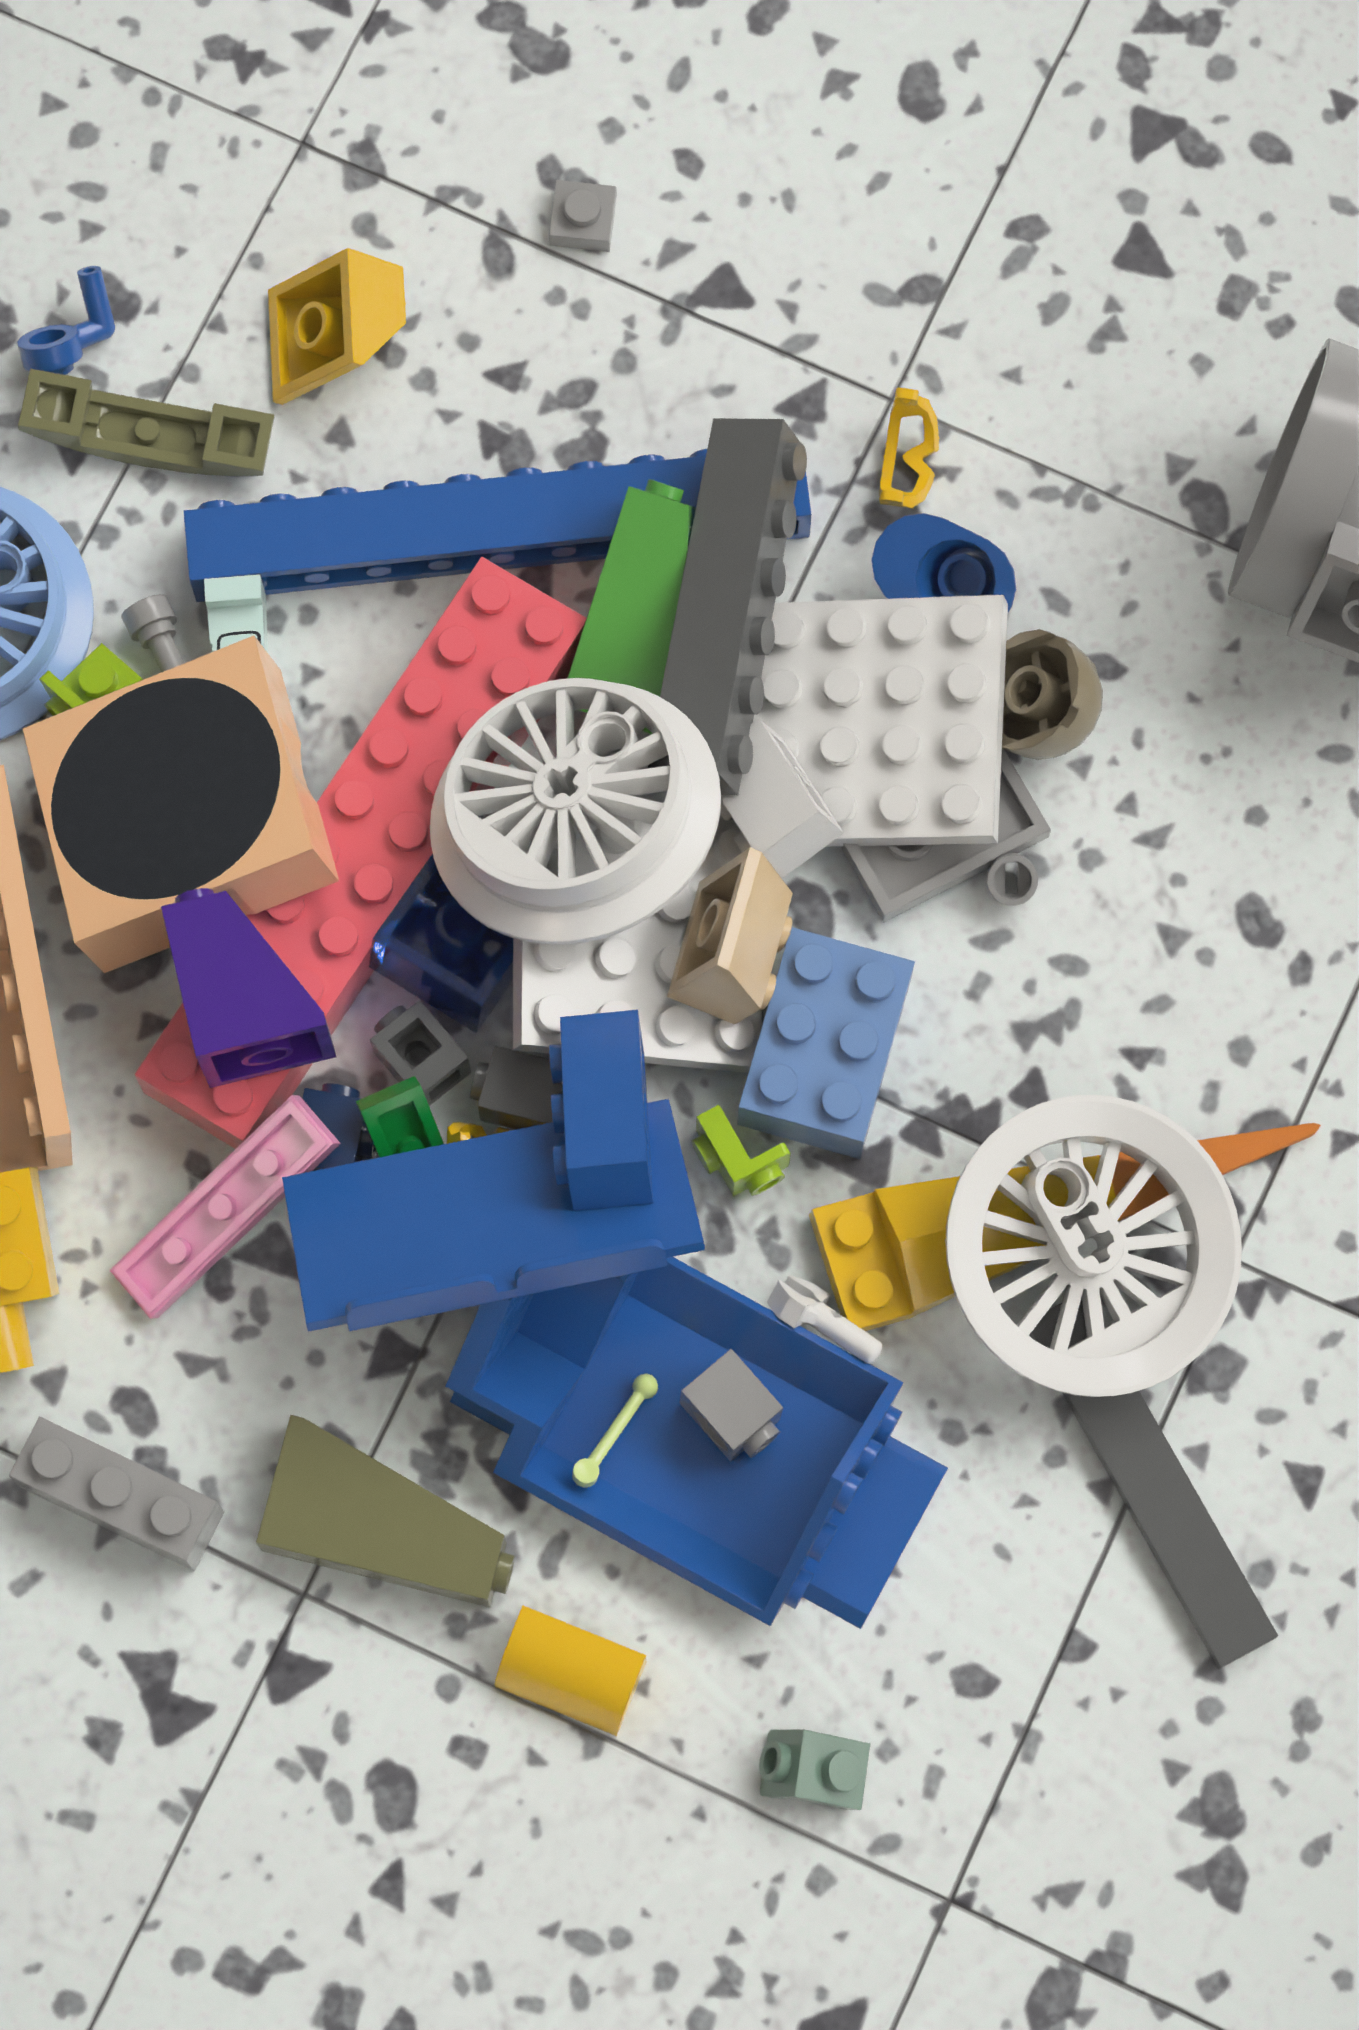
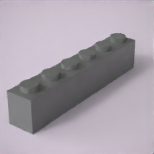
[648,418,807,795]

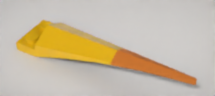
[808,1123,1321,1331]

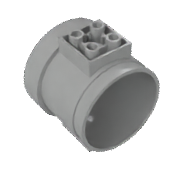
[1228,338,1359,663]

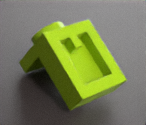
[39,643,143,716]

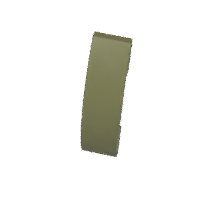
[18,369,274,476]

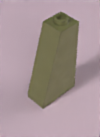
[256,1415,515,1608]

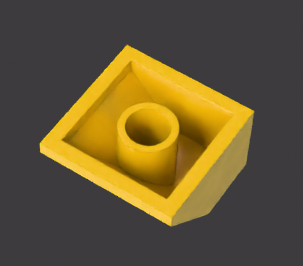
[268,248,406,405]

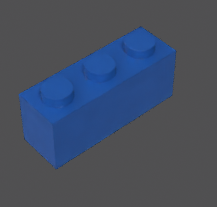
[549,1009,653,1211]

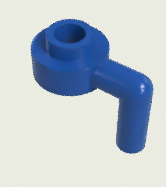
[17,266,115,375]

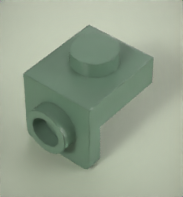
[759,1729,870,1810]

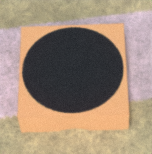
[22,635,339,973]

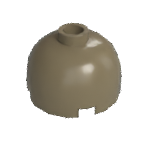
[1002,629,1103,760]

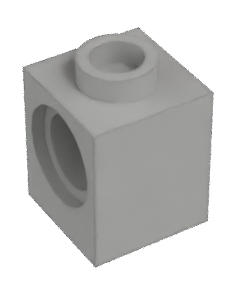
[680,1349,783,1462]

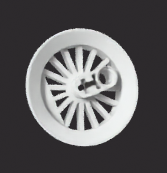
[430,678,721,945]
[945,1095,1242,1397]

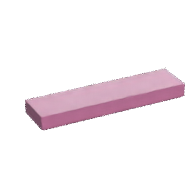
[109,1095,341,1319]

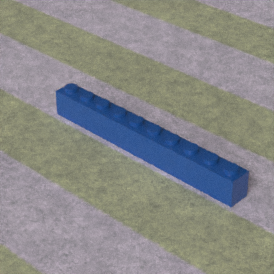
[183,449,812,602]

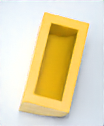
[494,1605,647,1736]

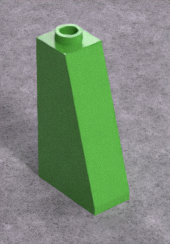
[568,479,696,734]

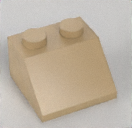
[667,847,793,1024]

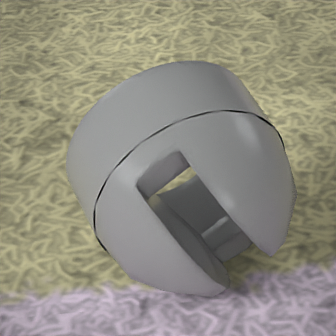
[986,853,1038,906]

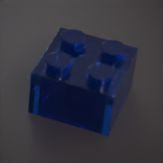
[369,854,514,1033]

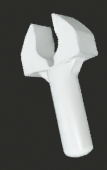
[767,1275,883,1364]

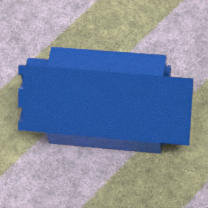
[445,1257,948,1629]

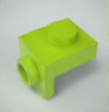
[691,1104,791,1197]

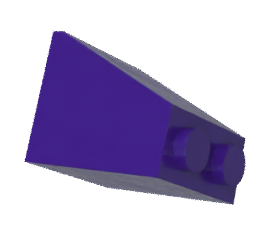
[161,888,337,1088]

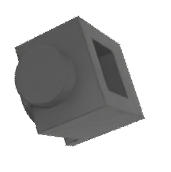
[370,1000,471,1106]

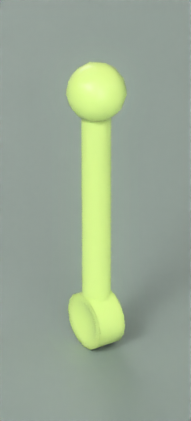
[572,1373,658,1487]

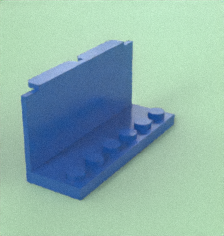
[282,1099,705,1332]

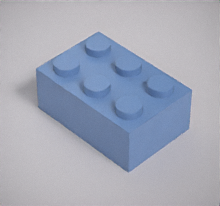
[737,927,915,1159]

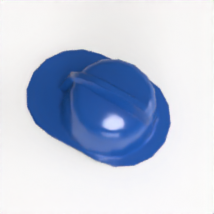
[871,513,1017,612]

